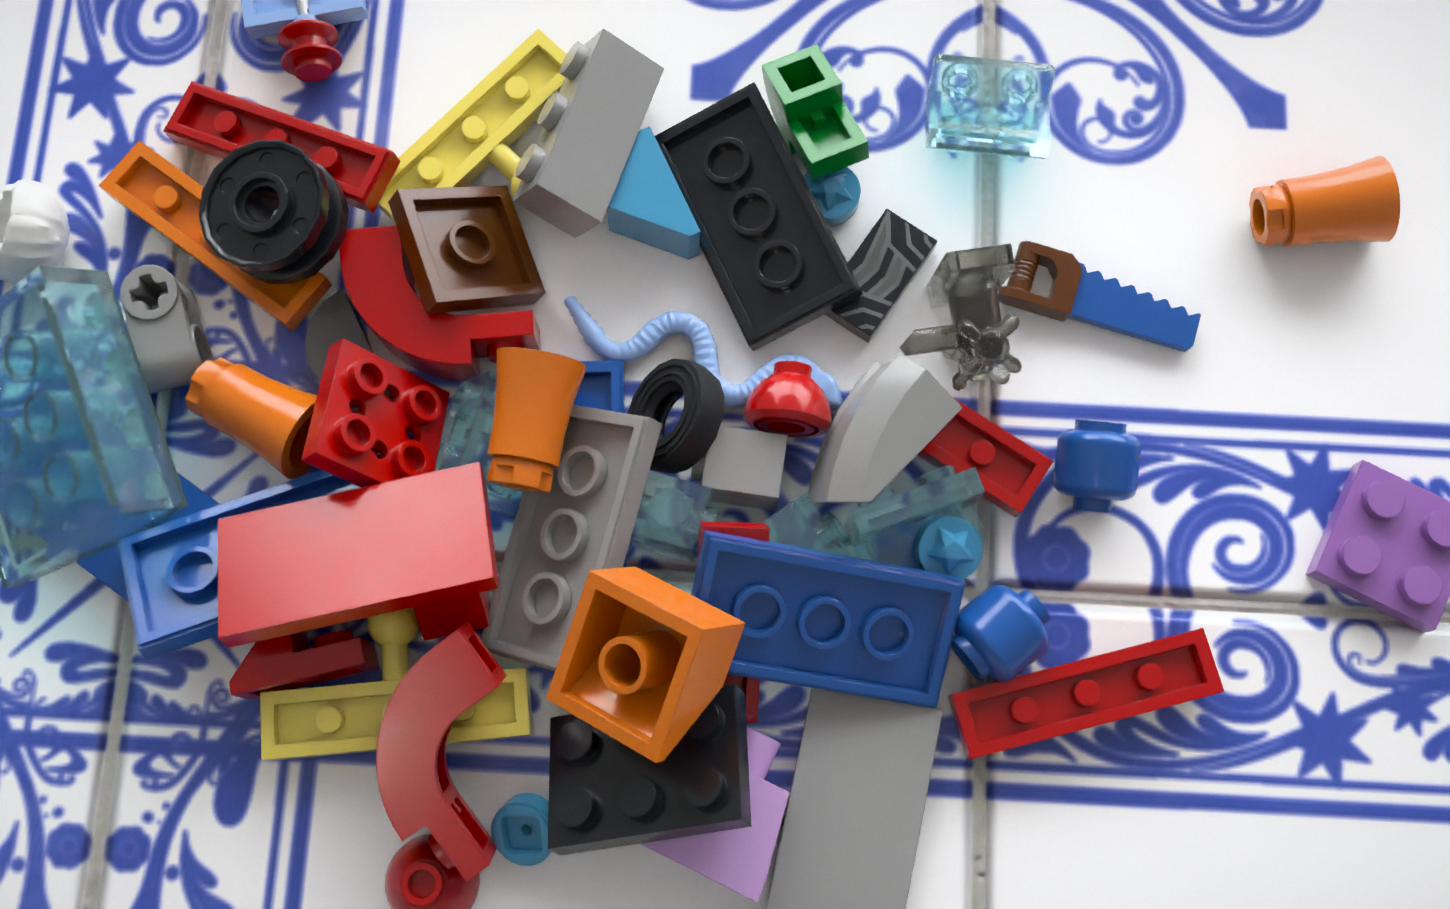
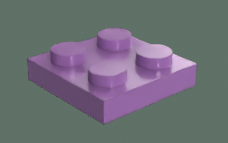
[1305,460,1450,633]

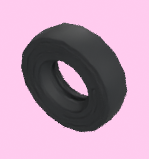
[627,358,725,474]

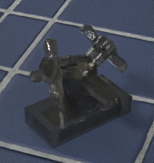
[899,243,1022,391]

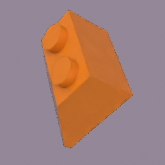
[546,566,746,763]

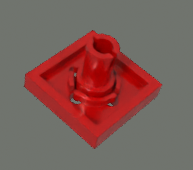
[301,338,450,487]

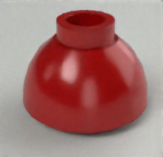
[743,361,831,438]
[385,833,480,909]

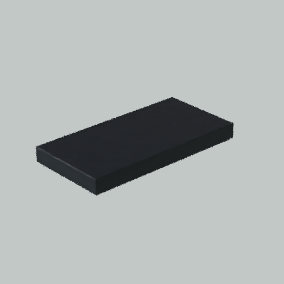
[655,82,863,351]

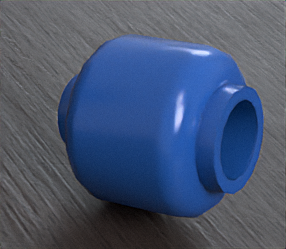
[1053,419,1141,513]
[951,585,1050,682]

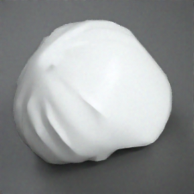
[0,179,70,286]

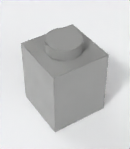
[691,425,788,511]

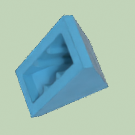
[607,126,701,260]

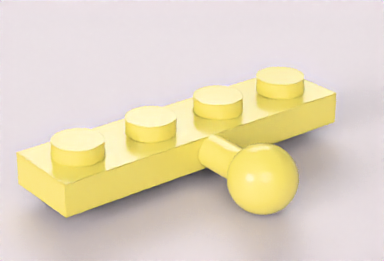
[377,29,566,223]
[260,607,533,761]

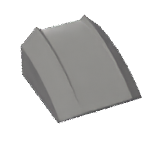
[806,352,962,504]

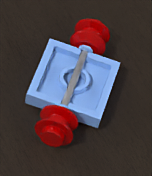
[241,0,368,82]

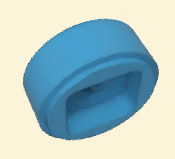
[804,167,861,227]
[914,515,983,579]
[491,793,552,866]

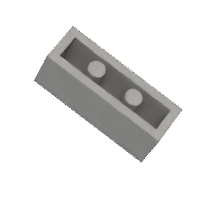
[512,28,664,238]

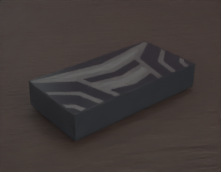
[824,209,938,343]

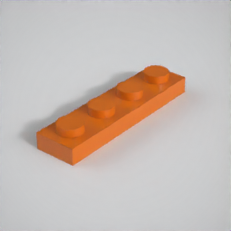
[98,140,332,332]

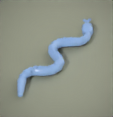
[564,296,843,415]

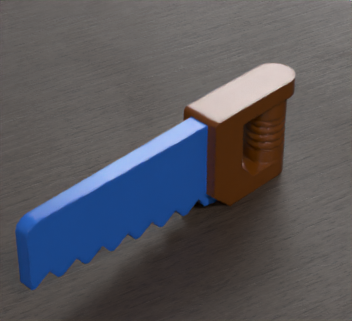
[997,241,1201,352]

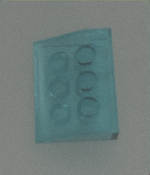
[0,266,189,589]

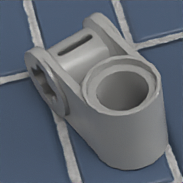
[120,264,214,394]

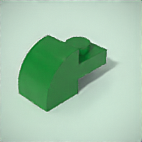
[762,44,869,180]

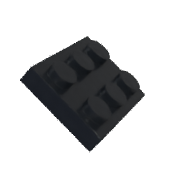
[548,684,752,856]

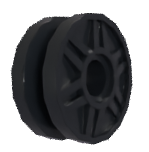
[199,140,349,284]

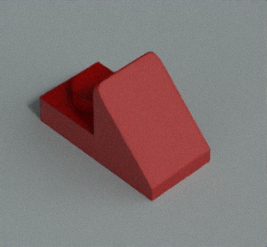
[229,630,379,700]

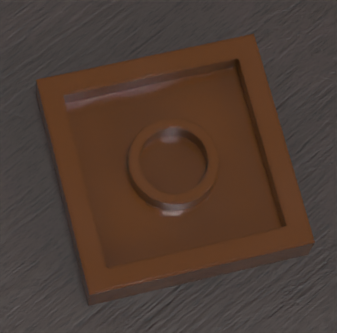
[388,185,546,314]

